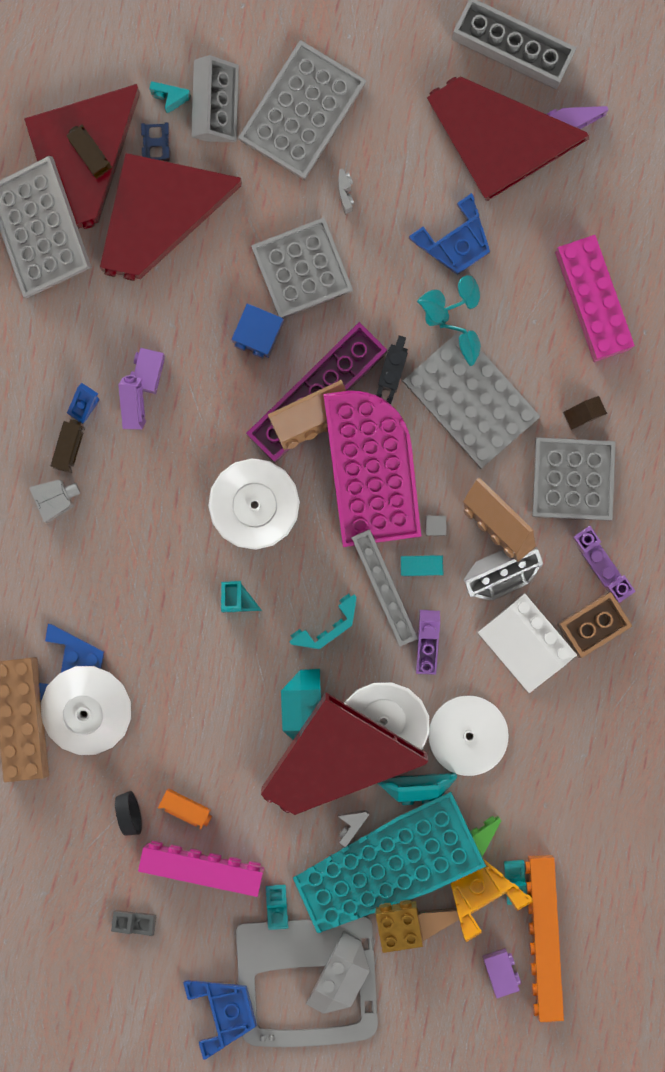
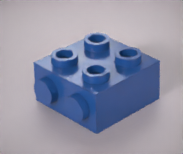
[231,303,284,359]

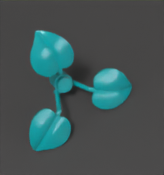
[417,275,481,366]

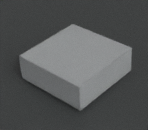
[426,516,446,536]

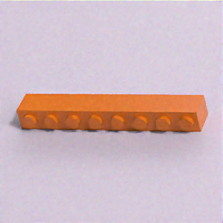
[525,855,564,1022]

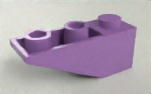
[416,610,440,675]

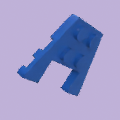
[409,193,490,275]
[39,624,104,700]
[183,980,257,1060]

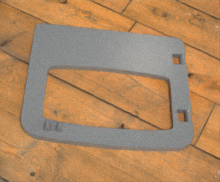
[236,916,378,1047]

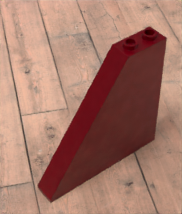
[427,76,589,201]
[24,84,140,229]
[100,153,242,281]
[261,693,428,815]

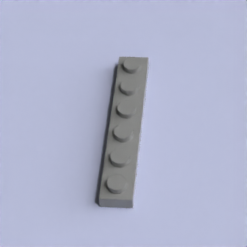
[352,529,418,646]

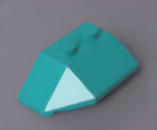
[281,669,321,740]
[377,773,457,805]

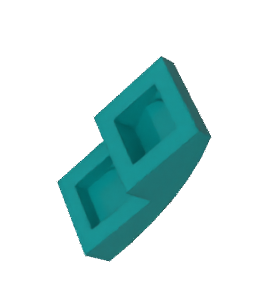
[401,555,444,576]
[504,860,527,905]
[266,885,288,930]

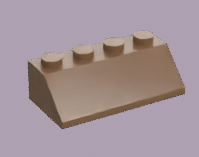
[268,380,346,450]
[463,478,536,562]

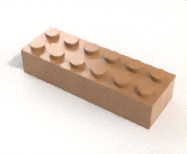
[0,657,49,782]

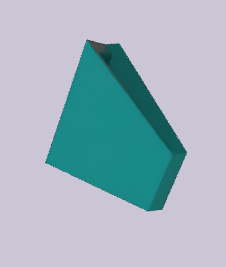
[221,581,262,613]

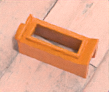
[158,788,212,830]

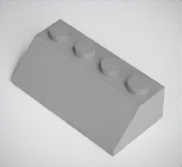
[192,55,239,142]

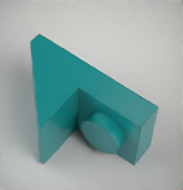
[149,81,191,113]

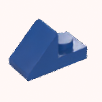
[67,383,100,424]

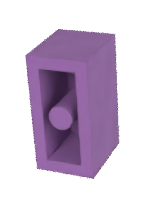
[130,348,165,394]
[482,949,521,998]

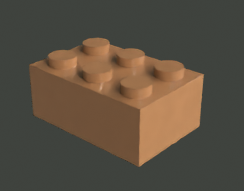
[557,592,632,658]

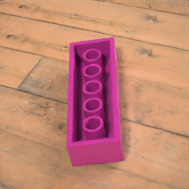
[555,235,635,362]
[138,840,264,897]

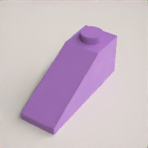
[547,106,609,129]

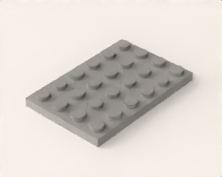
[238,40,366,180]
[0,156,92,298]
[403,331,540,469]

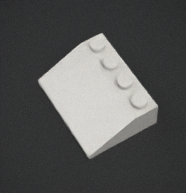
[477,594,577,693]

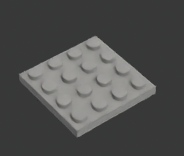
[251,218,353,318]
[532,437,616,521]

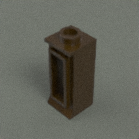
[66,124,112,179]
[50,419,85,473]

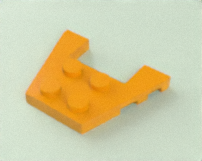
[450,859,533,942]

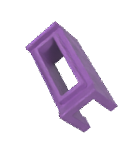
[118,375,146,429]

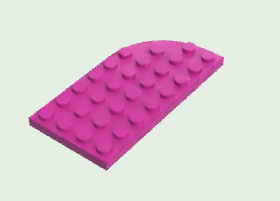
[323,391,421,547]

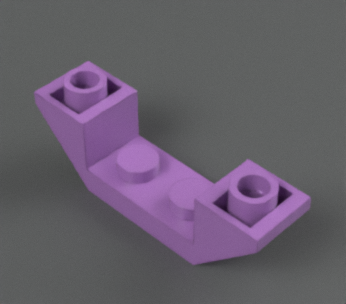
[573,526,636,603]

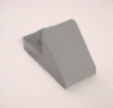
[338,810,369,847]

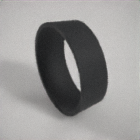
[115,791,142,836]

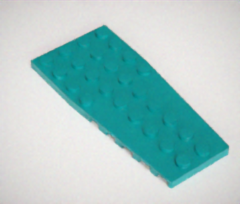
[293,792,486,933]

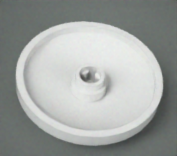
[428,695,509,776]

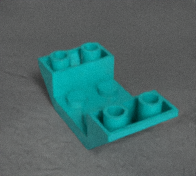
[289,593,357,649]

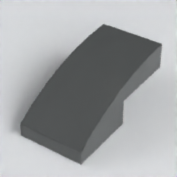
[111,911,156,936]

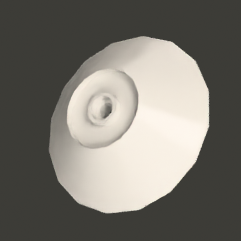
[208,458,300,550]
[41,666,131,755]
[345,682,429,750]

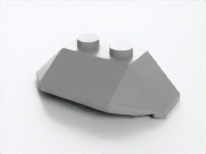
[463,547,543,600]
[306,932,370,1014]

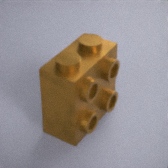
[376,900,423,953]

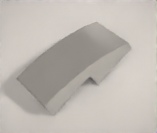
[339,168,354,215]

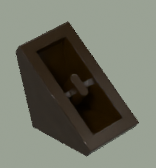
[563,396,607,430]

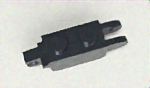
[376,335,408,404]

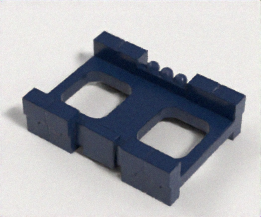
[141,122,170,161]

